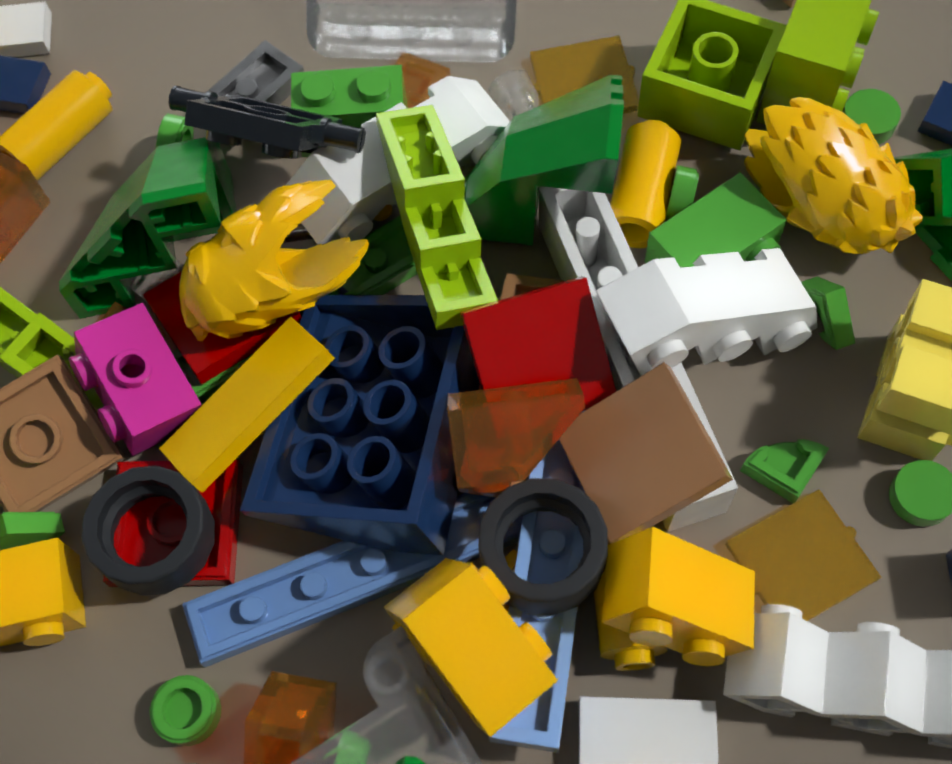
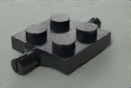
[169,86,366,159]

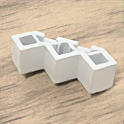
[285,76,510,245]
[595,248,817,375]
[723,604,952,749]

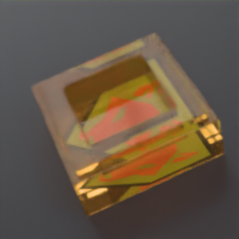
[395,51,451,108]

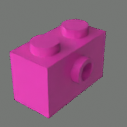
[69,302,201,456]

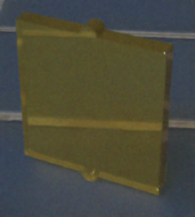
[530,35,639,114]
[725,489,882,621]

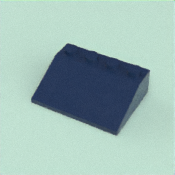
[240,295,480,555]

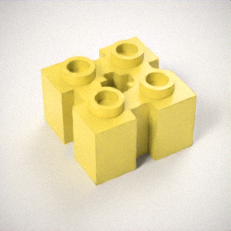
[857,279,952,461]

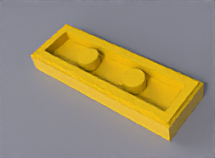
[159,316,335,493]

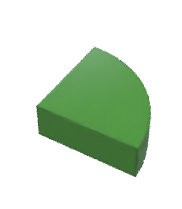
[801,276,855,350]
[740,439,829,504]
[0,512,65,550]

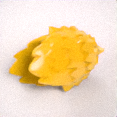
[744,97,923,254]
[179,180,369,341]

